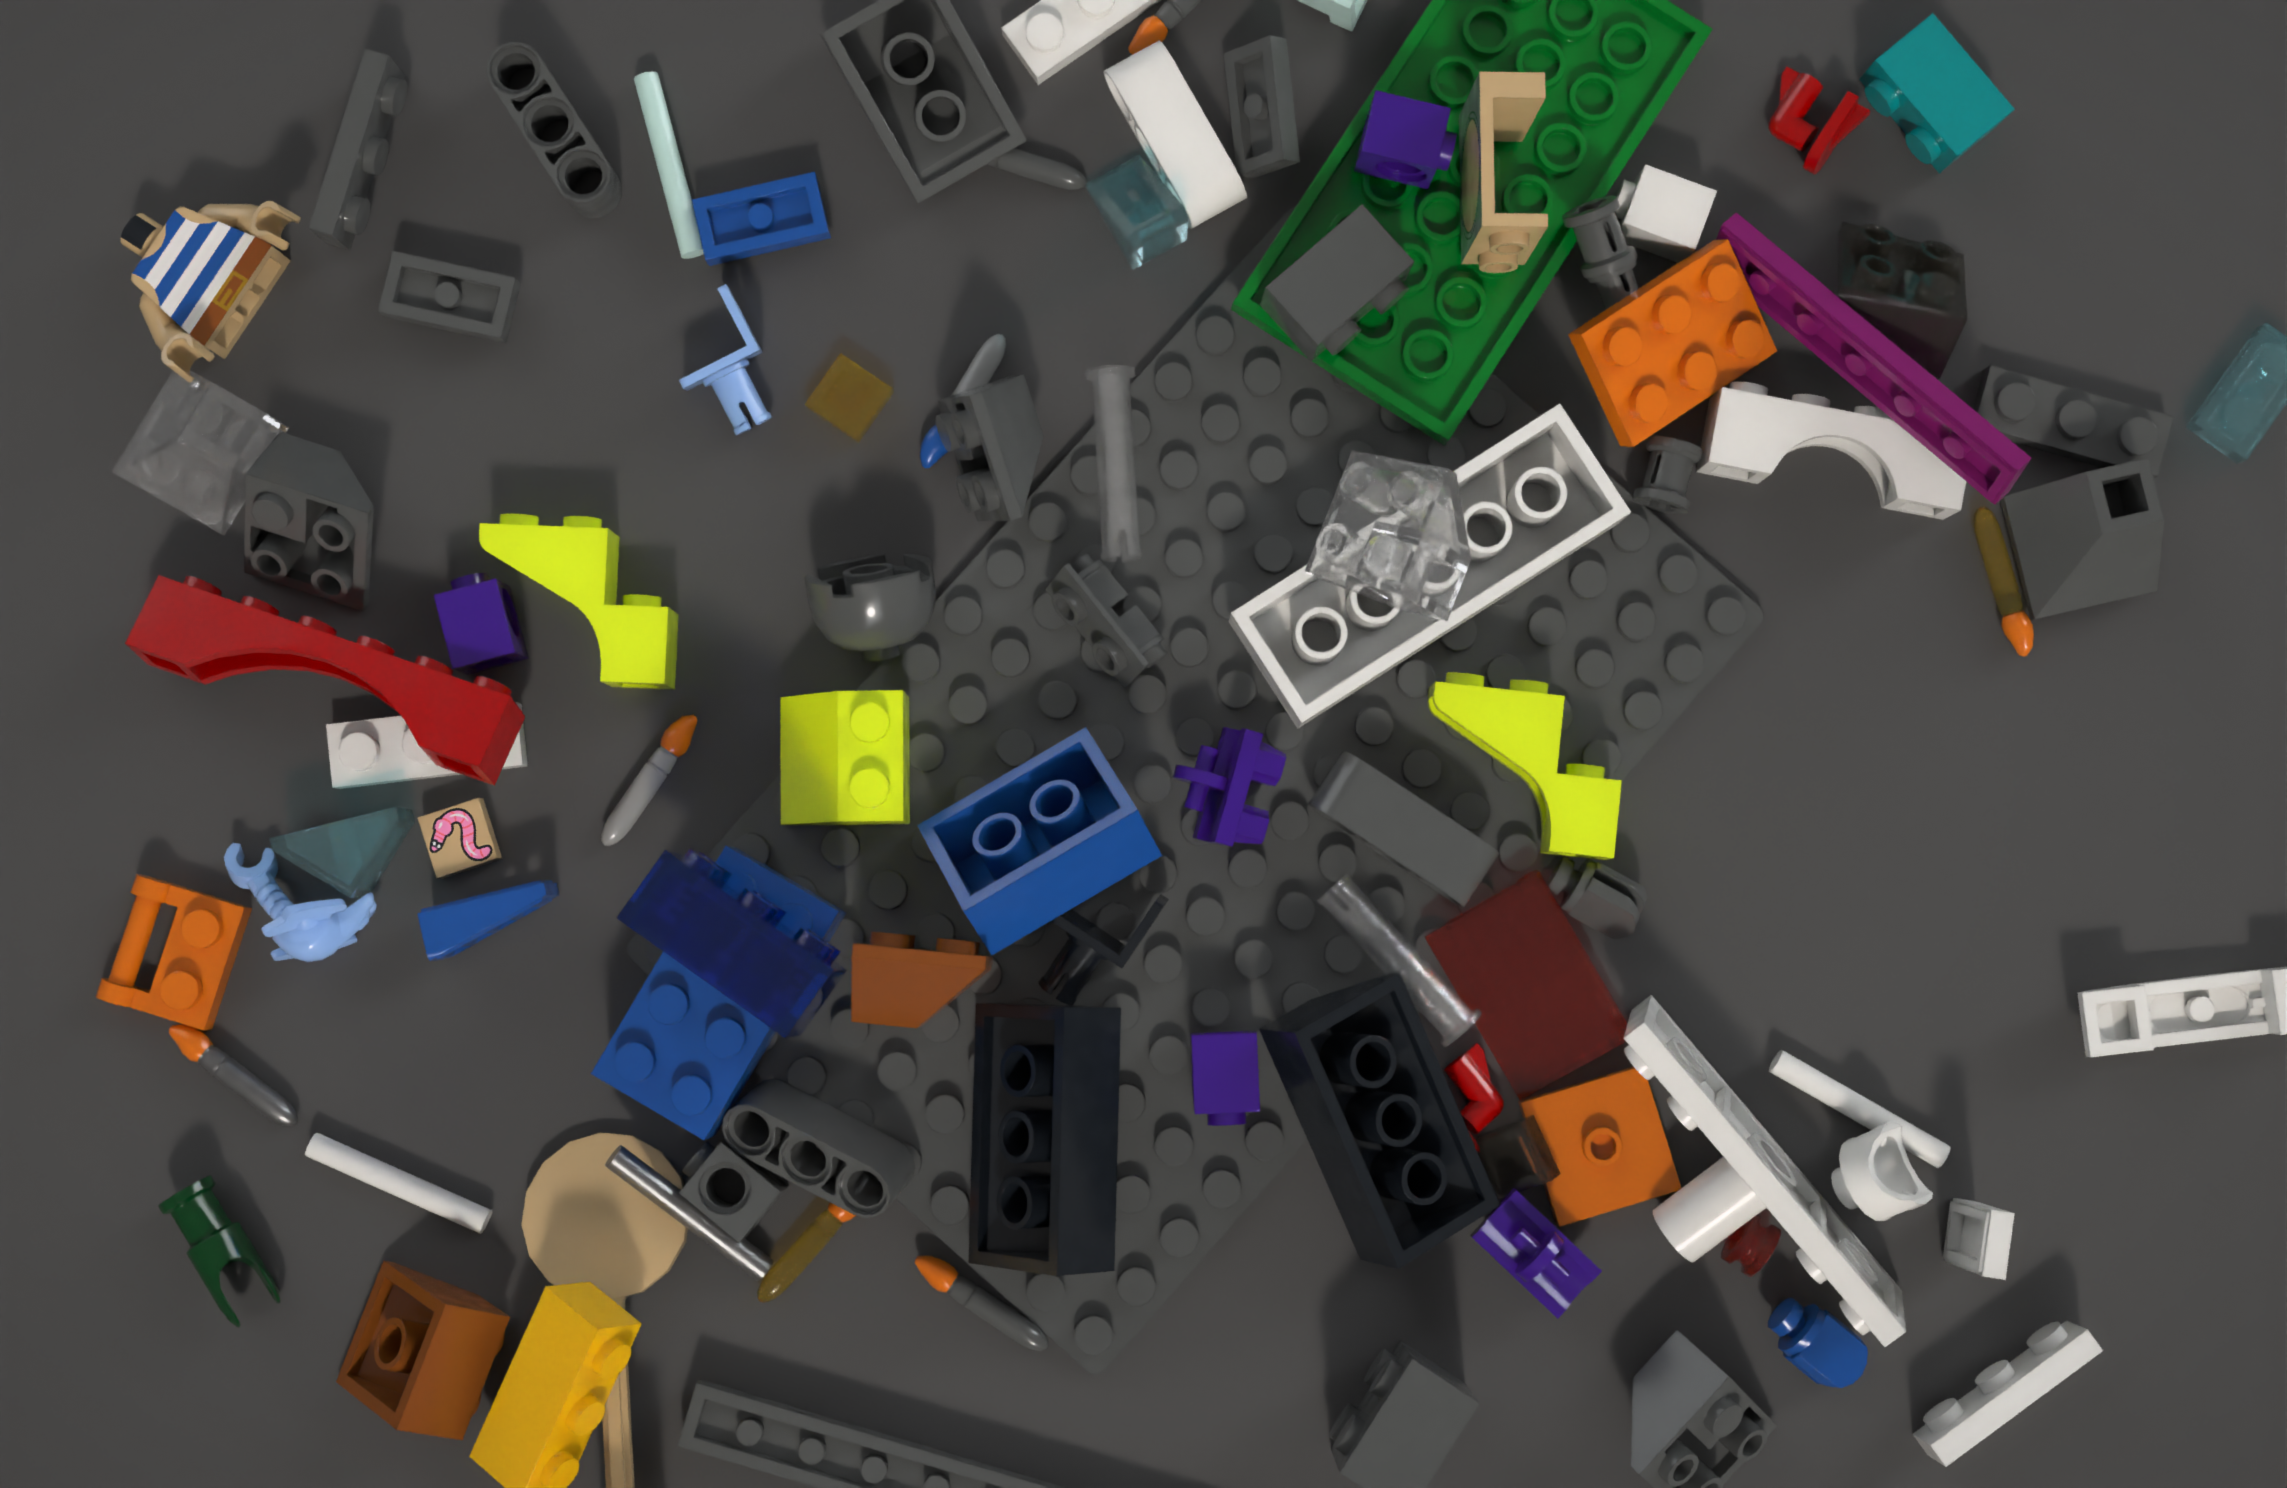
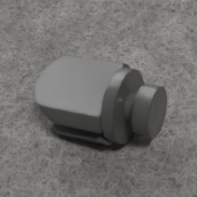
[1545,856,1647,939]

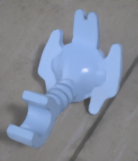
[224,843,377,962]

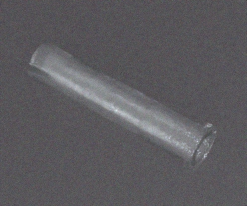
[1085,365,1142,562]
[1317,873,1482,1047]

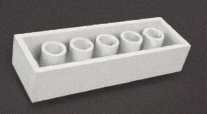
[1228,404,1631,729]

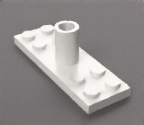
[1623,995,1906,1347]

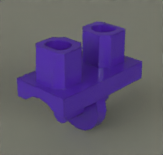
[1173,727,1287,847]
[1470,1188,1602,1319]

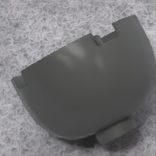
[804,554,935,661]

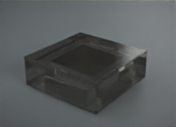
[1475,1115,1561,1200]

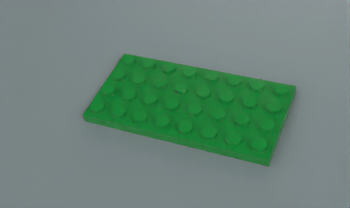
[1231,0,1712,446]

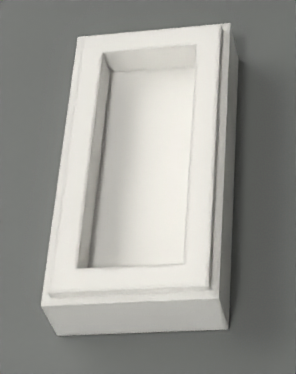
[1943,1198,2015,1280]

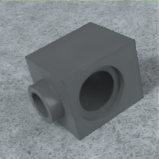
[679,1140,789,1243]

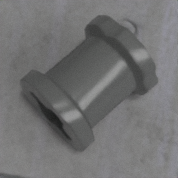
[1632,436,1703,514]

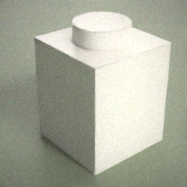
[1615,164,1717,263]

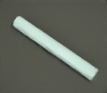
[634,71,704,259]

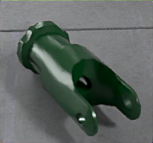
[158,1175,281,1328]

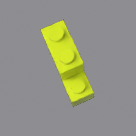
[479,514,679,690]
[1427,672,1622,860]

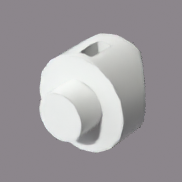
[1831,1122,1933,1221]

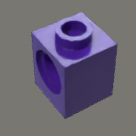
[1354,90,1457,189]
[434,573,529,675]
[1190,1031,1260,1126]

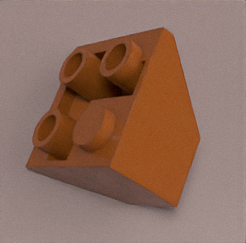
[851,931,993,1028]

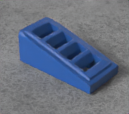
[417,880,559,961]

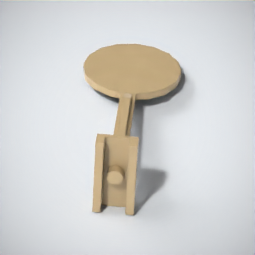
[521,1132,688,1488]

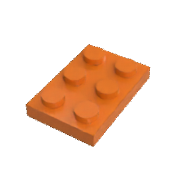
[1568,239,1777,447]

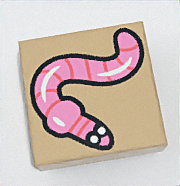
[418,798,502,879]

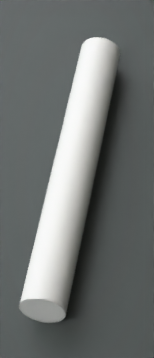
[1769,1050,1951,1168]
[305,1133,492,1234]

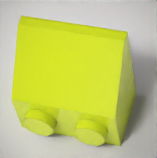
[780,690,910,825]

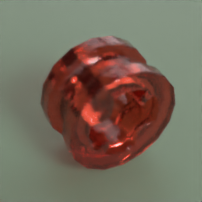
[1721,1214,1781,1277]

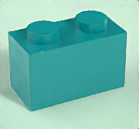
[1859,13,2015,174]

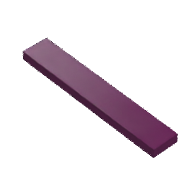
[1715,212,2031,505]

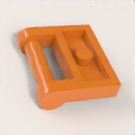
[95,874,252,1031]

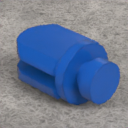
[1768,1297,1868,1388]

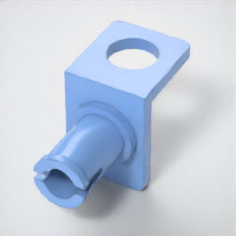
[679,284,772,436]

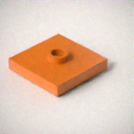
[1518,1067,1682,1227]

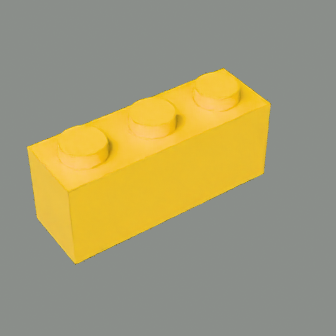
[469,1282,642,1488]

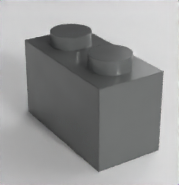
[1260,205,1414,361]

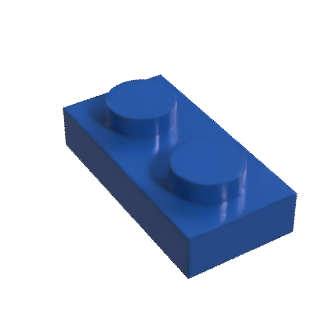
[692,172,831,266]

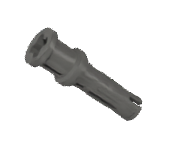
[1562,195,1639,310]

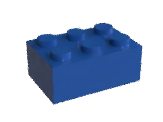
[917,727,1162,955]

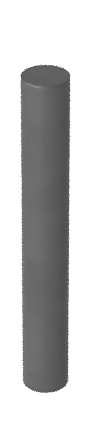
[605,1145,773,1281]

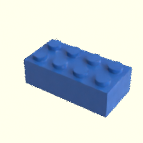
[591,846,847,1140]

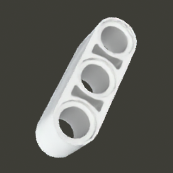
[1103,41,1247,229]

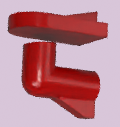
[1768,66,1870,175]
[1444,1043,1504,1153]

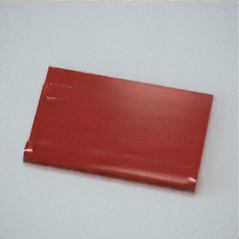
[1424,870,1628,1100]

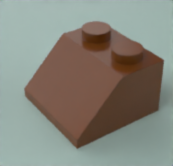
[336,1260,510,1440]

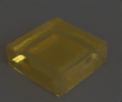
[805,353,894,443]

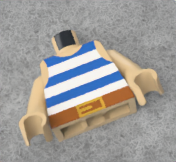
[121,201,301,383]

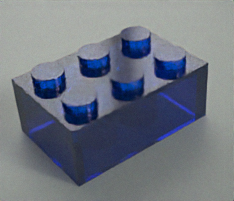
[617,848,847,1038]

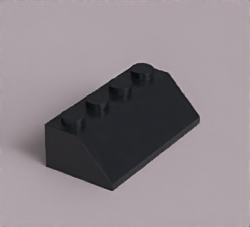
[1259,972,1500,1269]
[968,1003,1121,1276]

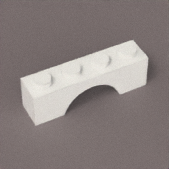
[1696,382,1966,520]

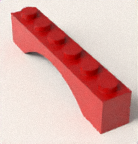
[125,575,526,786]

